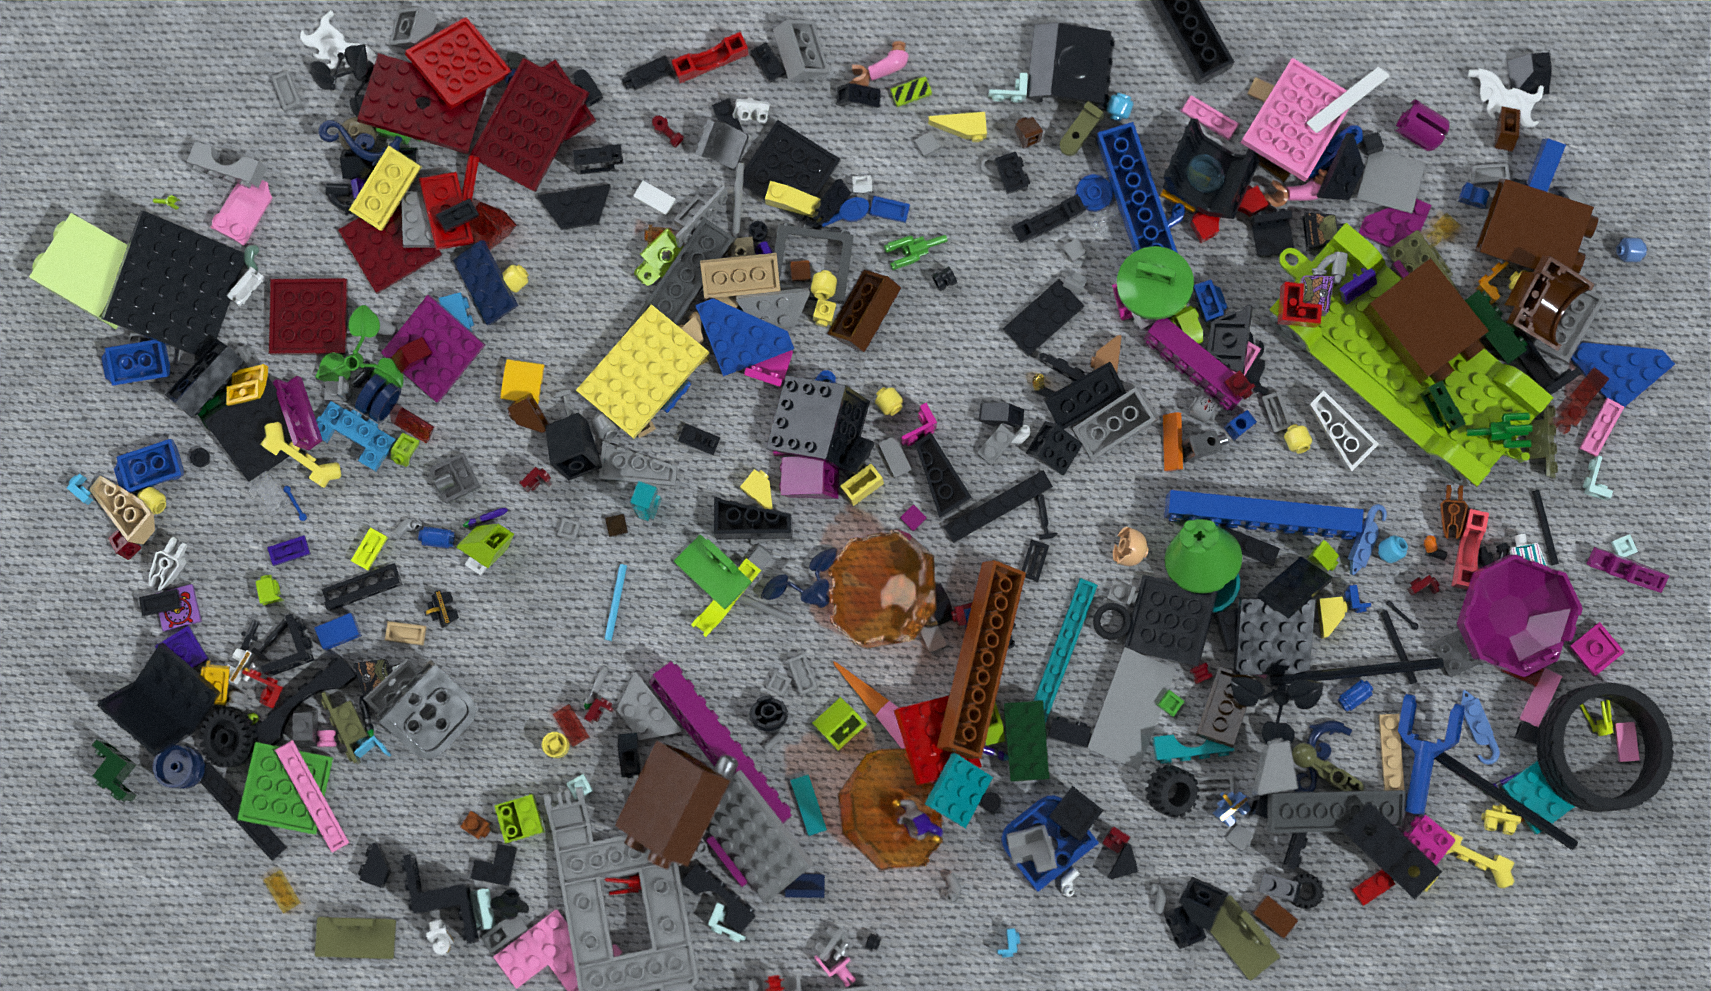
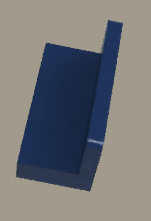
[785,874,825,898]

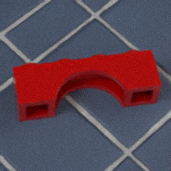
[671,31,749,84]
[1190,185,1269,243]

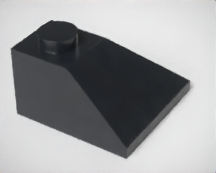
[1507,52,1552,95]
[1180,877,1228,931]

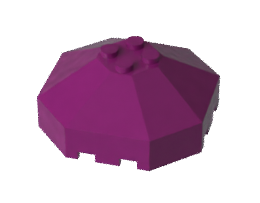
[1456,554,1583,677]

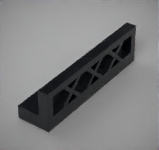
[322,563,403,611]

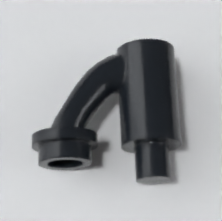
[326,183,353,216]
[1479,542,1510,567]

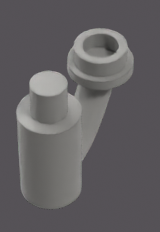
[1312,252,1348,284]

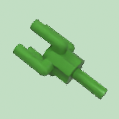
[884,235,948,271]

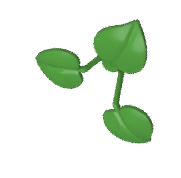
[316,305,404,388]

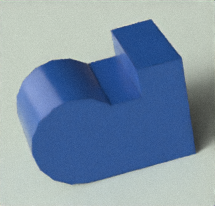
[1458,182,1490,209]
[1224,410,1257,441]

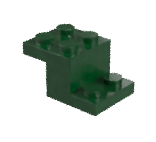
[92,739,137,802]

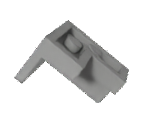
[1006,825,1057,873]

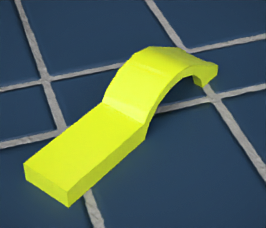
[691,558,761,637]

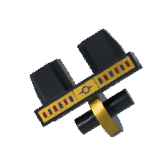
[424,590,459,628]

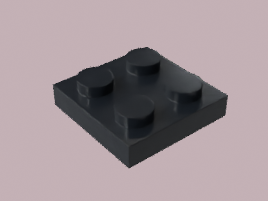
[1048,786,1104,841]

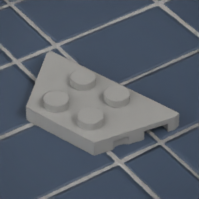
[736,288,810,328]
[616,672,682,741]

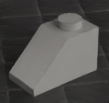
[481,915,528,954]

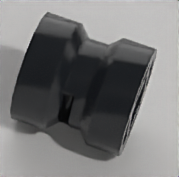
[932,266,957,292]

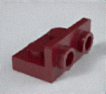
[519,467,552,492]
[584,698,614,724]

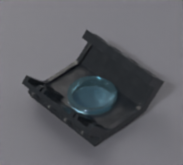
[1162,118,1260,219]

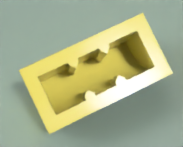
[840,464,884,506]

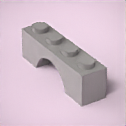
[186,141,267,189]

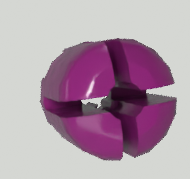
[1394,99,1450,151]

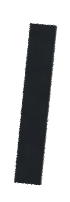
[200,762,288,861]

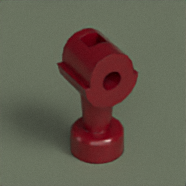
[652,115,684,148]

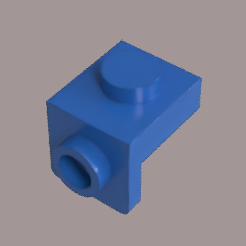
[1344,585,1371,613]

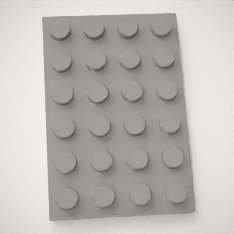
[707,770,814,904]

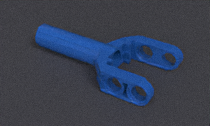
[1398,694,1465,815]

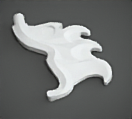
[300,11,377,69]
[1468,69,1544,127]

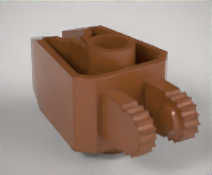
[1440,485,1468,539]

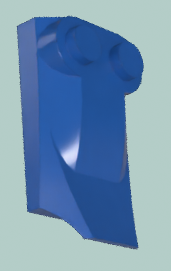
[101,340,170,386]
[114,439,184,493]

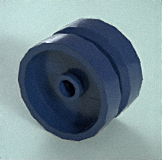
[355,374,402,424]
[153,745,205,789]

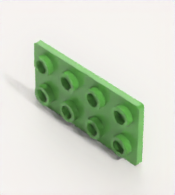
[674,535,752,609]

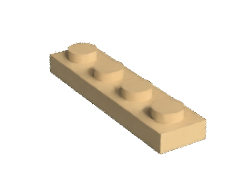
[1378,714,1405,790]

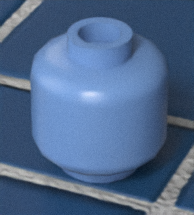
[1616,238,1647,262]

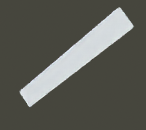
[1307,67,1390,133]

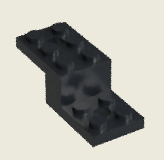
[1342,802,1442,900]

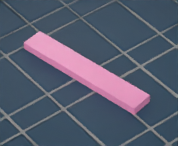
[275,740,349,853]

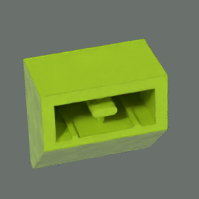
[457,523,514,568]
[812,697,867,752]
[494,794,545,844]

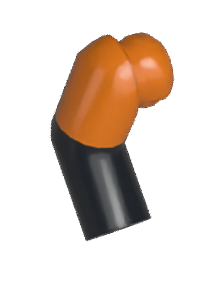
[1424,535,1448,561]

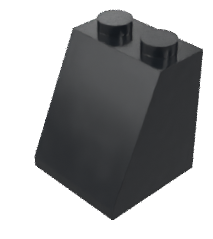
[545,412,602,481]

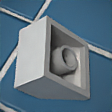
[389,7,437,49]

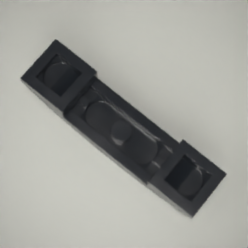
[1011,194,1086,244]

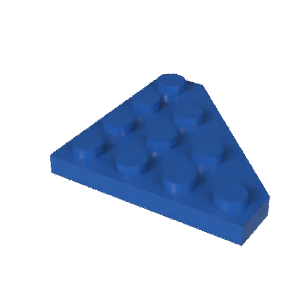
[696,298,795,376]
[1570,342,1675,407]

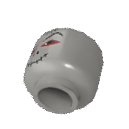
[1188,394,1218,423]

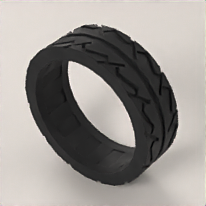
[1536,682,1674,812]

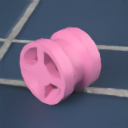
[316,730,336,747]

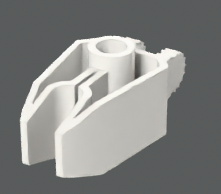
[149,537,187,591]

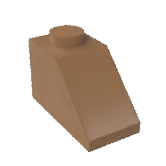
[1090,335,1122,373]

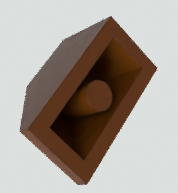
[1494,106,1520,152]
[1014,117,1043,149]
[507,393,549,433]

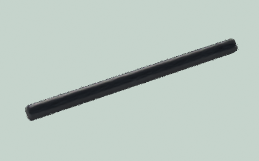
[1270,658,1444,686]
[1434,752,1578,850]

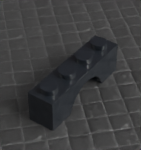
[340,147,420,180]
[682,864,756,934]

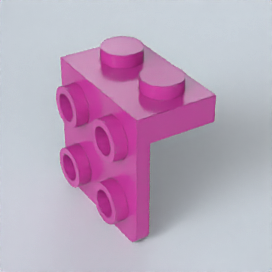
[1403,815,1455,865]

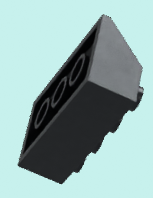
[165,339,244,418]

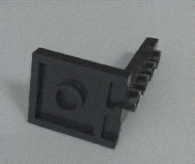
[1513,330,1582,395]

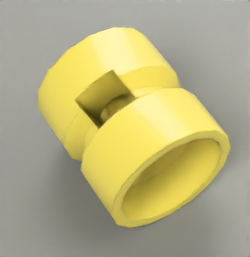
[542,732,570,758]

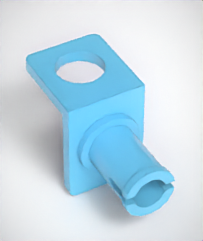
[354,735,392,758]

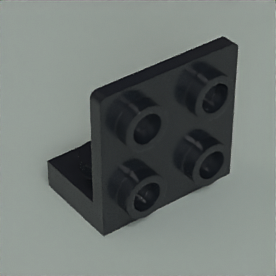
[1026,421,1082,475]

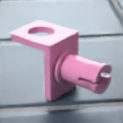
[815,955,856,987]

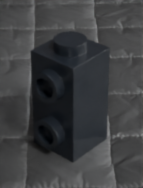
[1047,716,1092,748]

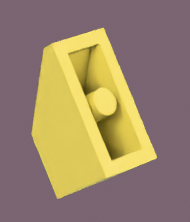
[740,469,773,510]
[1317,597,1347,639]

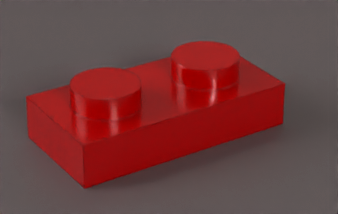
[1351,869,1395,906]

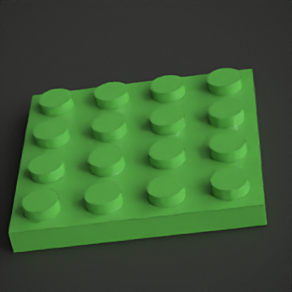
[237,742,333,835]

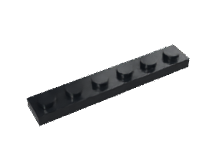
[944,470,1053,543]

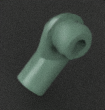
[244,245,259,271]

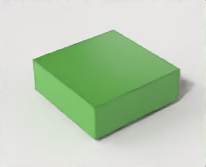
[1157,690,1185,717]

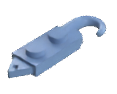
[1348,504,1387,575]
[1461,690,1500,765]

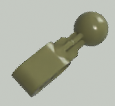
[1292,743,1364,791]

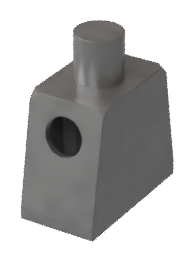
[1182,431,1228,463]
[293,710,318,747]

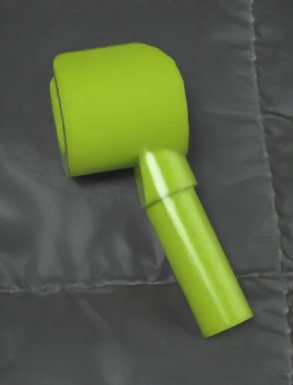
[153,195,181,210]

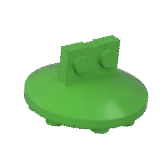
[1117,246,1194,320]

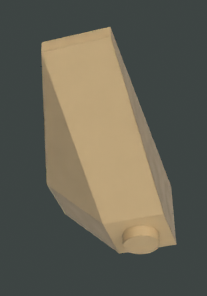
[89,476,155,544]

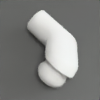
[1011,425,1031,444]
[1060,867,1080,897]

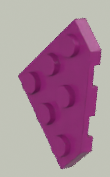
[1358,199,1432,248]

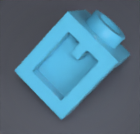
[67,474,93,505]

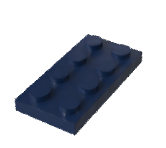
[453,240,519,325]

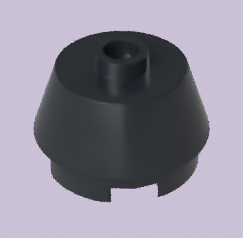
[749,695,788,735]

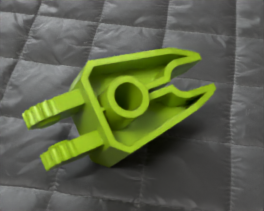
[1170,305,1203,344]

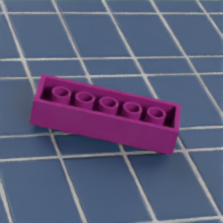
[1144,318,1243,411]

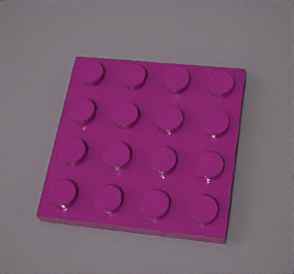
[381,295,486,403]

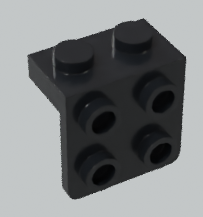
[1250,208,1294,257]

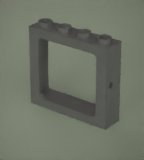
[774,223,854,305]

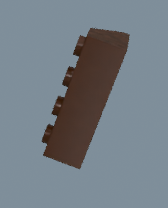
[827,270,901,353]

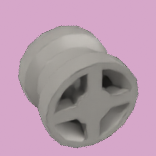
[225,692,248,712]

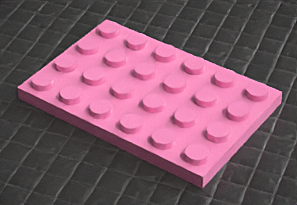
[1240,58,1349,182]

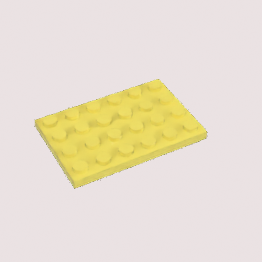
[576,304,709,439]

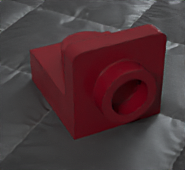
[1224,370,1255,401]
[108,529,142,560]
[1102,826,1130,853]

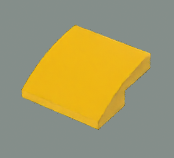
[500,359,545,404]
[226,364,268,406]

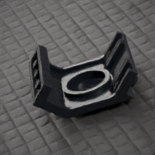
[1027,23,1115,110]

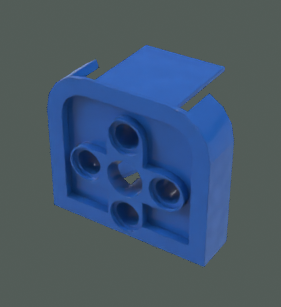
[1001,795,1099,892]

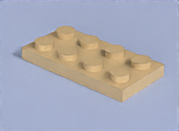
[700,253,780,299]

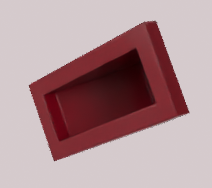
[391,337,433,373]

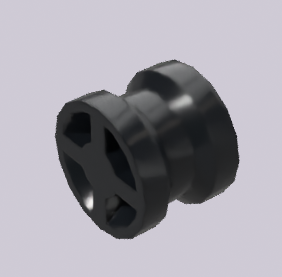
[749,221,768,242]

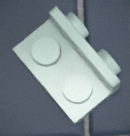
[470,889,496,931]

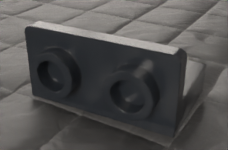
[994,151,1030,195]
[840,436,875,479]
[1164,905,1207,949]

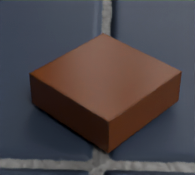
[790,260,811,282]

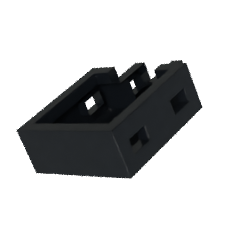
[573,144,624,175]

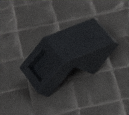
[979,403,1024,429]

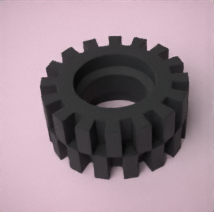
[1290,873,1324,909]

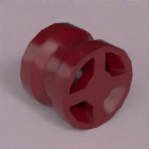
[1189,662,1213,684]

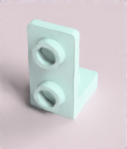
[988,73,1028,103]
[1583,455,1613,501]
[708,903,746,942]

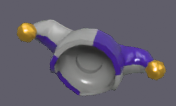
[892,799,943,843]

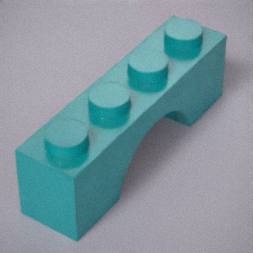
[630,481,662,521]
[1152,735,1235,764]

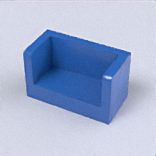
[314,613,362,650]

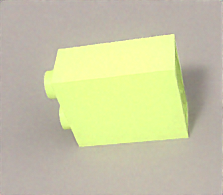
[29,213,128,329]

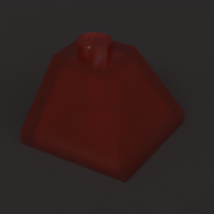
[469,202,517,250]

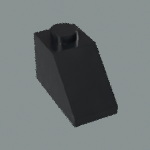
[618,733,641,778]

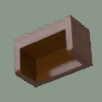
[1251,895,1299,939]

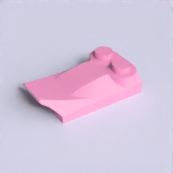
[210,180,272,246]

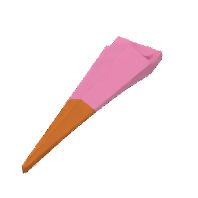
[833,661,936,784]

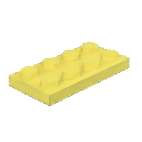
[349,146,422,231]

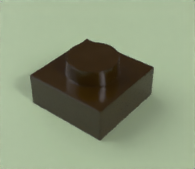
[605,514,628,537]

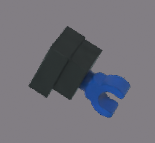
[505,51,528,84]

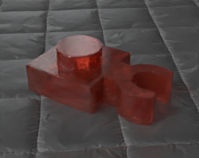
[1555,399,1588,434]

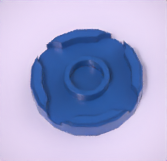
[1075,174,1113,212]

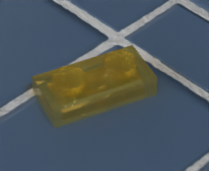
[264,869,301,914]

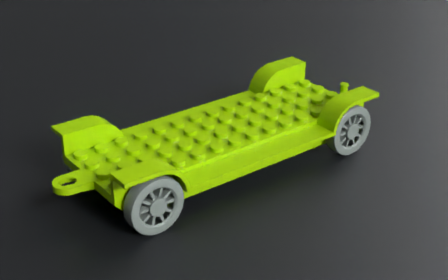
[1269,223,1554,487]

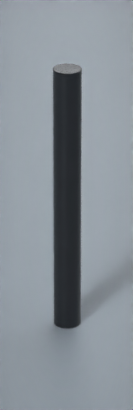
[1532,490,1559,566]
[1380,610,1418,685]

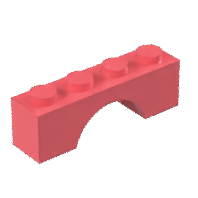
[1451,509,1489,590]

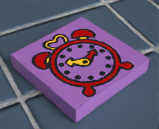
[159,584,202,632]

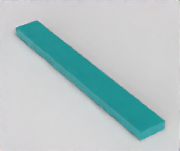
[1033,578,1098,724]

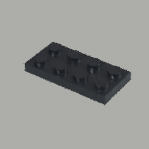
[1003,279,1085,357]
[1043,362,1126,429]
[1257,557,1332,619]

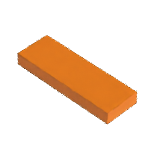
[1163,412,1183,472]

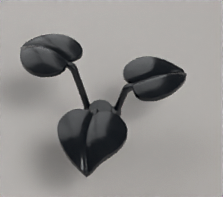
[309,44,374,117]
[1230,677,1323,745]

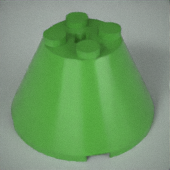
[1165,519,1242,593]

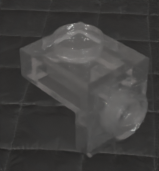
[1092,206,1119,236]

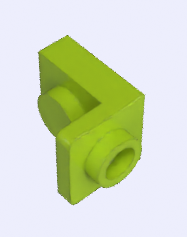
[390,432,419,467]

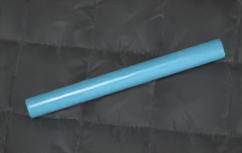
[604,564,627,641]

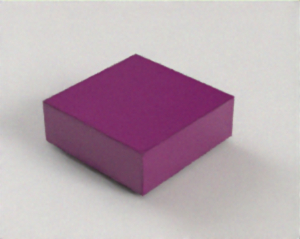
[900,504,927,532]

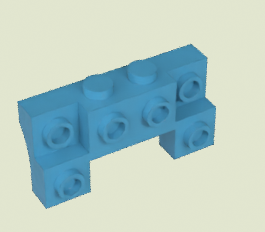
[316,401,397,472]

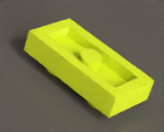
[351,527,388,571]

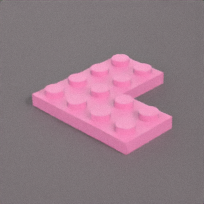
[494,909,579,991]

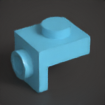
[997,928,1020,958]

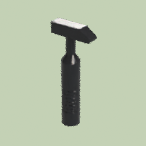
[1037,495,1058,540]
[251,619,288,660]

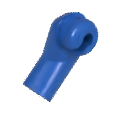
[1167,203,1185,228]

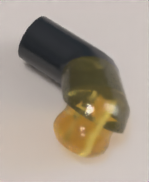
[1032,373,1054,398]

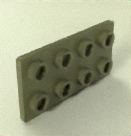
[1387,230,1460,293]
[1210,895,1280,981]
[315,917,396,959]

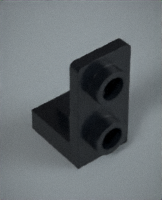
[836,83,881,108]

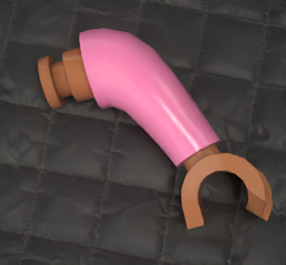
[849,41,908,87]
[1264,169,1328,207]

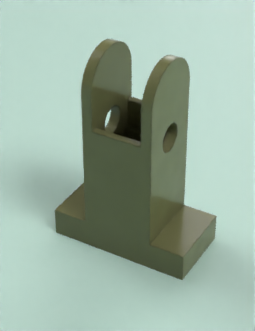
[1060,101,1104,156]

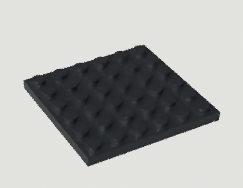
[101,210,244,357]

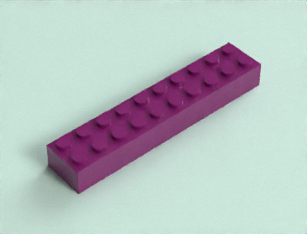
[649,661,792,824]

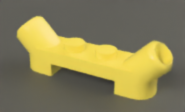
[261,422,342,488]
[1445,830,1515,888]

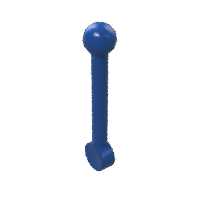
[283,486,307,521]

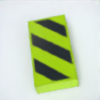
[890,76,932,107]

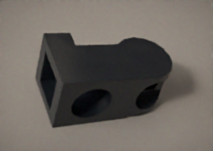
[573,69,603,108]
[1514,721,1539,747]

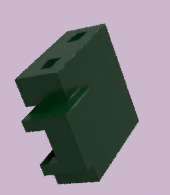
[1420,381,1466,434]

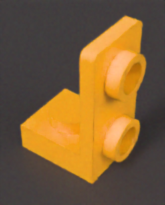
[1476,261,1509,305]

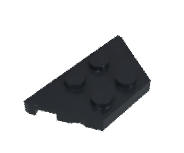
[1316,133,1365,200]
[538,184,611,230]
[1208,305,1253,375]

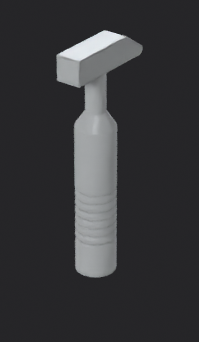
[554,389,574,417]

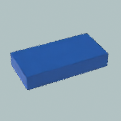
[869,196,910,223]

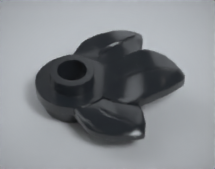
[490,889,529,920]

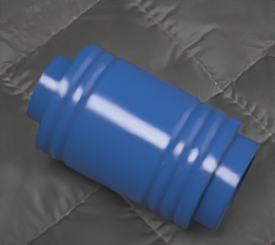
[418,526,455,549]
[1337,680,1374,712]

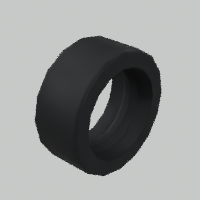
[1093,602,1131,640]

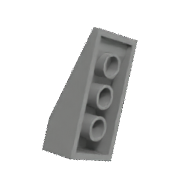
[1072,387,1160,460]

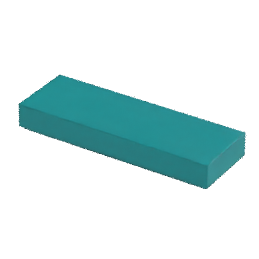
[790,774,827,836]

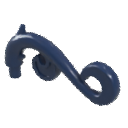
[318,120,402,166]
[1294,721,1352,792]

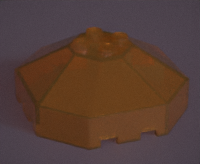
[828,529,936,649]
[838,748,944,871]

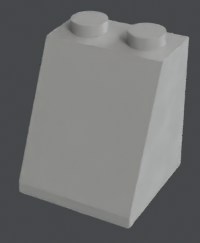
[1252,738,1298,796]

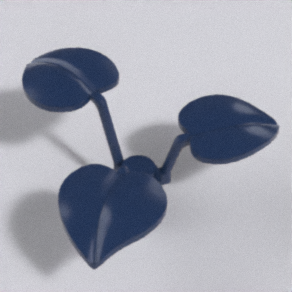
[761,548,837,608]

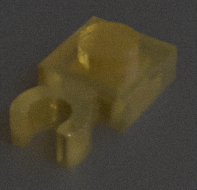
[1426,212,1460,246]

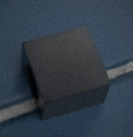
[1362,131,1384,156]

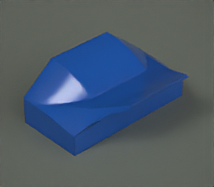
[1193,279,1227,322]

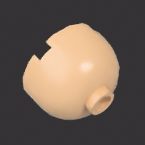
[1113,527,1149,566]

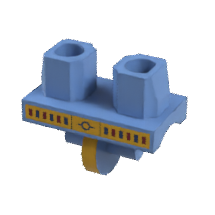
[1213,791,1251,827]

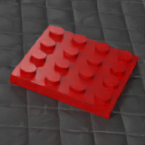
[405,17,512,109]
[894,695,982,786]

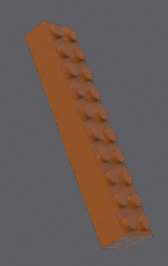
[937,560,1026,759]

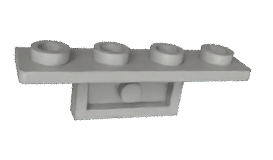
[674,185,728,248]

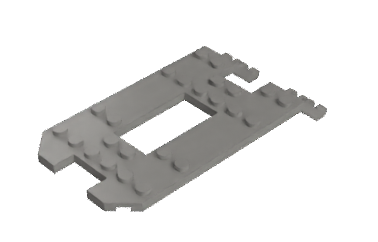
[544,775,699,991]

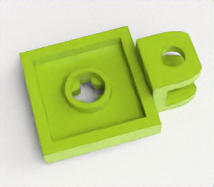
[634,228,684,286]

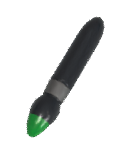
[359,695,374,737]

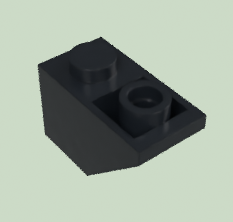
[358,843,391,888]

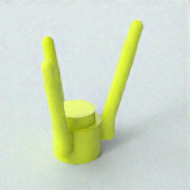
[1580,699,1614,736]

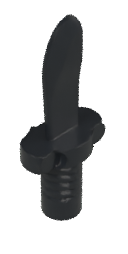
[240,620,260,651]

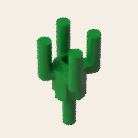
[1466,412,1533,448]

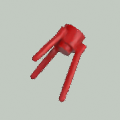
[605,874,642,895]

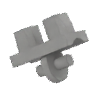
[814,926,849,964]

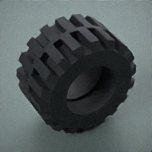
[1145,765,1200,818]

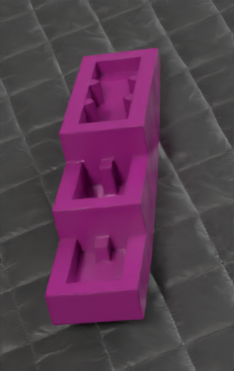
[1586,547,1669,593]

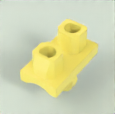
[1481,803,1521,835]

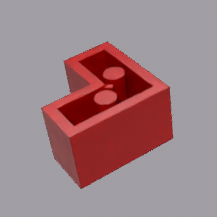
[1278,282,1322,328]

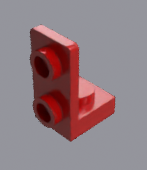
[242,669,283,709]

